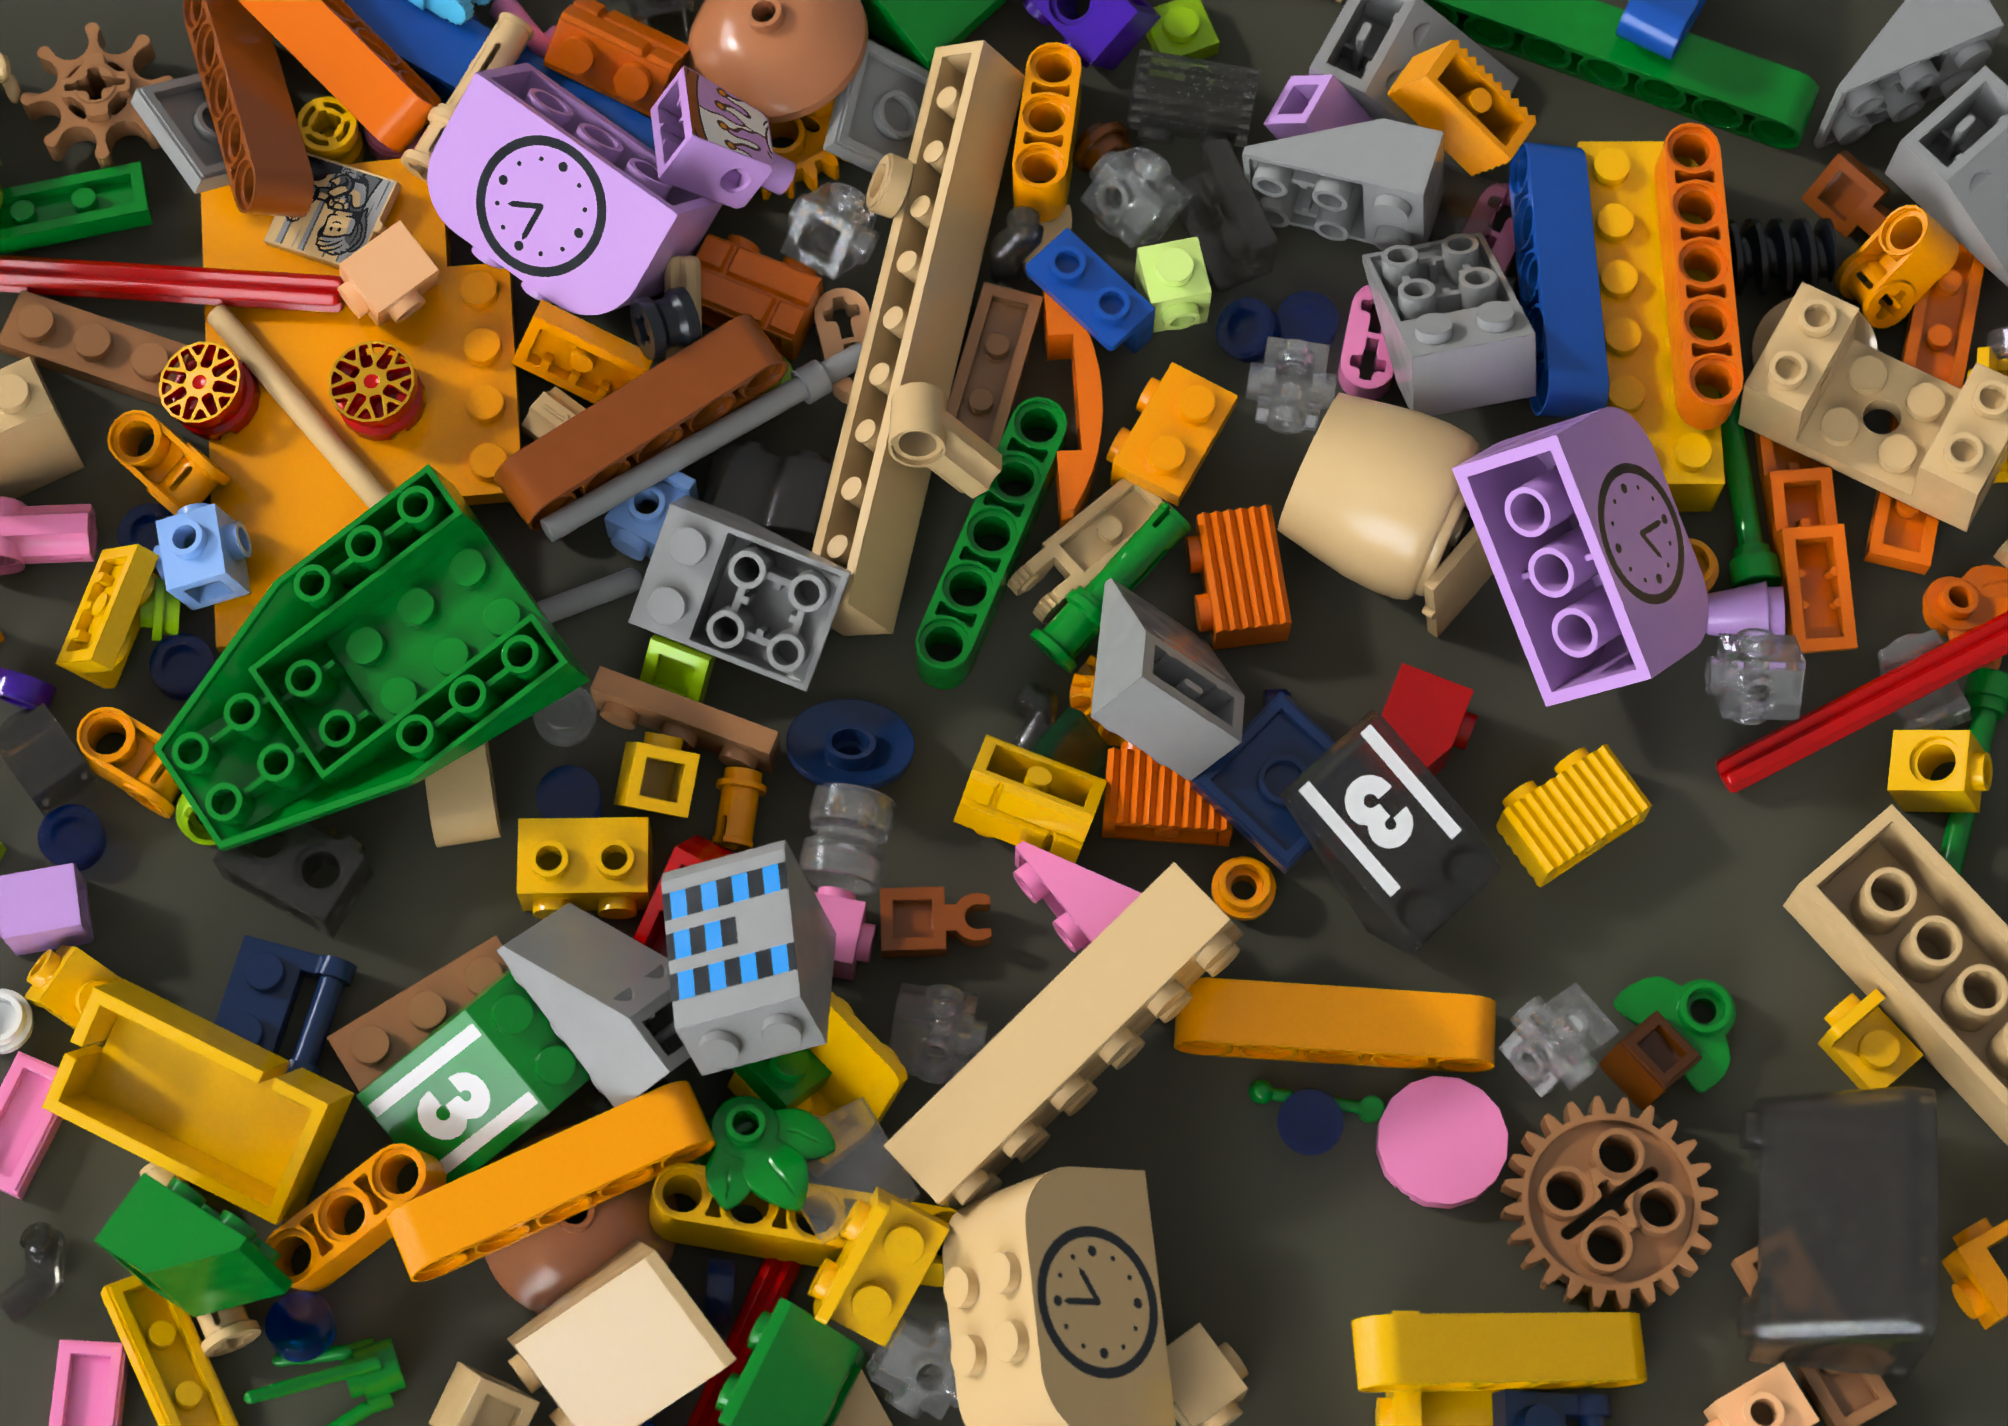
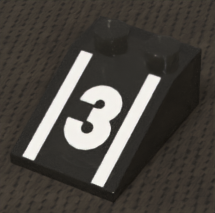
[1279,710,1502,955]

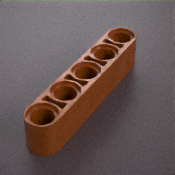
[183,0,314,218]
[494,314,789,531]

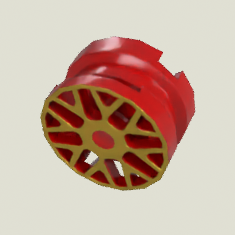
[328,340,425,441]
[158,342,260,440]

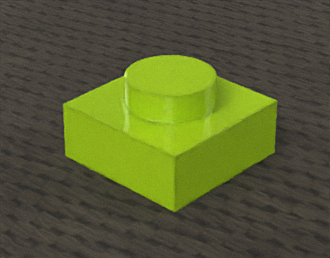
[1145,0,1220,73]
[640,633,716,703]

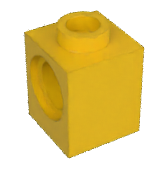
[1887,730,1993,813]

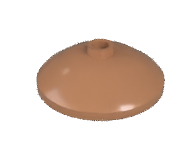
[688,0,868,123]
[485,1125,679,1315]

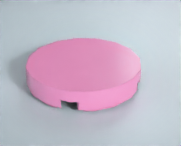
[1376,1076,1508,1209]

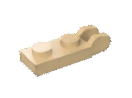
[1007,478,1173,624]

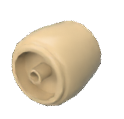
[1277,392,1481,600]

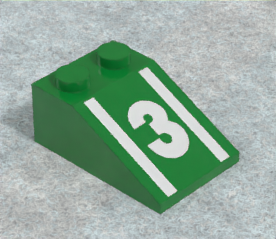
[355,968,591,1184]

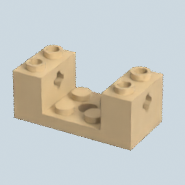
[1738,282,2008,532]

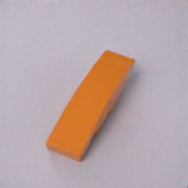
[1754,432,1858,654]

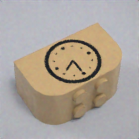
[942,1166,1176,1426]

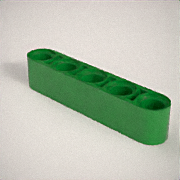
[915,397,1067,690]

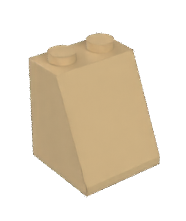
[0,356,85,499]
[507,1239,737,1426]

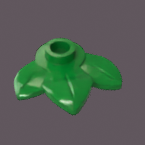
[1613,976,1736,1094]
[705,1096,836,1212]

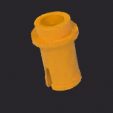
[712,767,767,851]

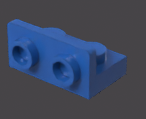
[1026,227,1156,354]

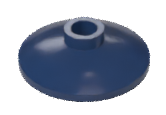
[786,699,915,792]

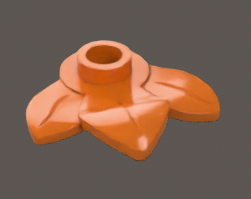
[1922,565,2008,670]

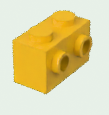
[517,817,653,919]

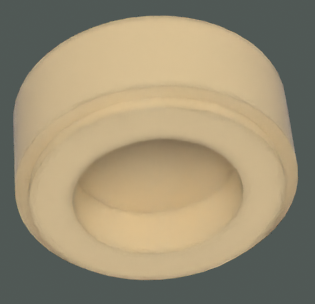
[866,153,913,219]

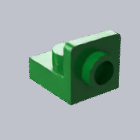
[732,1048,832,1110]

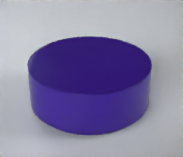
[0,668,57,713]

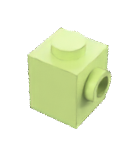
[1134,236,1212,333]

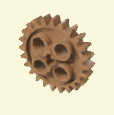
[1500,1096,1719,1312]

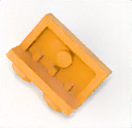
[1106,362,1238,506]

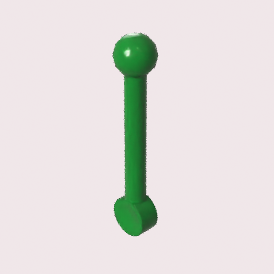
[1248,1079,1385,1124]

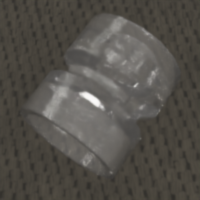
[799,783,896,896]

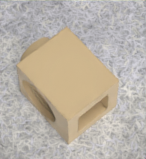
[429,1361,540,1426]

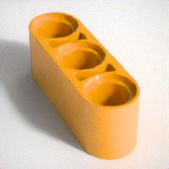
[1012,42,1081,223]
[265,1143,446,1292]

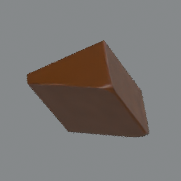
[1600,1010,1702,1111]

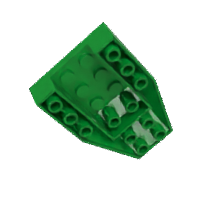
[153,464,591,852]

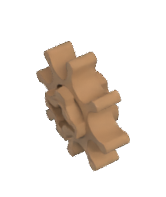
[20,22,173,169]

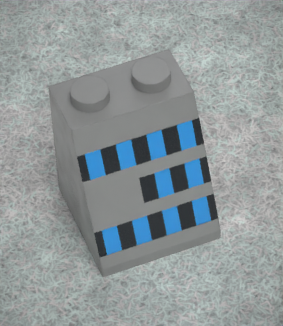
[661,840,836,1076]

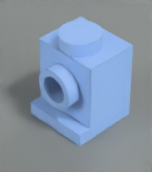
[604,471,699,561]

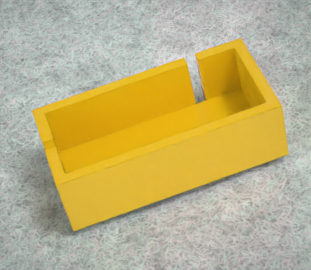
[42,979,355,1225]

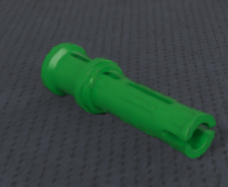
[1029,501,1192,674]

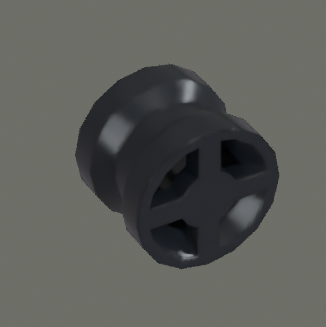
[630,286,702,360]

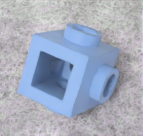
[153,503,252,611]

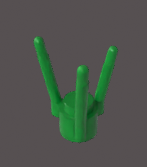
[244,1336,406,1426]

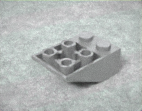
[1308,0,1520,178]
[1813,0,2004,149]
[1885,65,2008,287]
[1242,118,1444,251]
[1362,232,1536,416]
[628,495,851,692]
[1091,578,1245,781]
[496,902,691,1108]

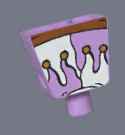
[650,65,796,209]

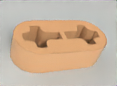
[814,288,870,404]

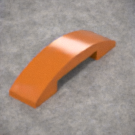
[1042,291,1103,529]

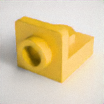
[1817,988,1924,1102]

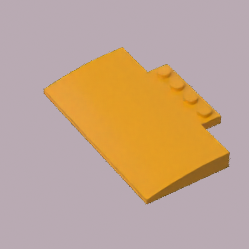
[201,159,522,653]

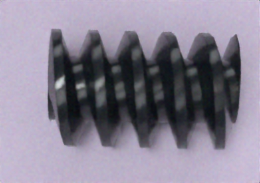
[1728,218,1837,296]

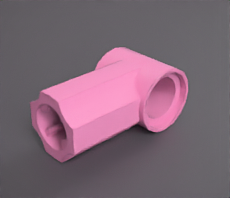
[0,496,98,576]

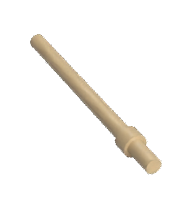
[207,304,389,509]

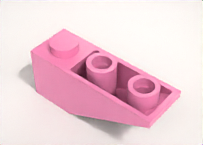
[1013,841,1142,953]

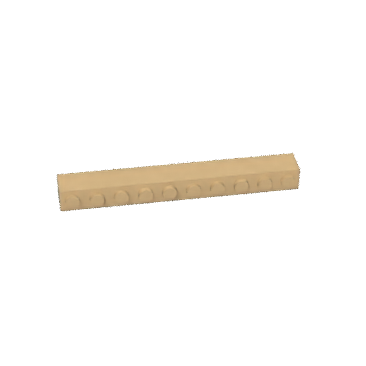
[812,40,1025,636]

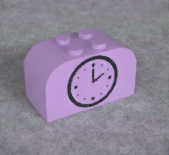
[427,63,723,315]
[1452,407,1709,707]

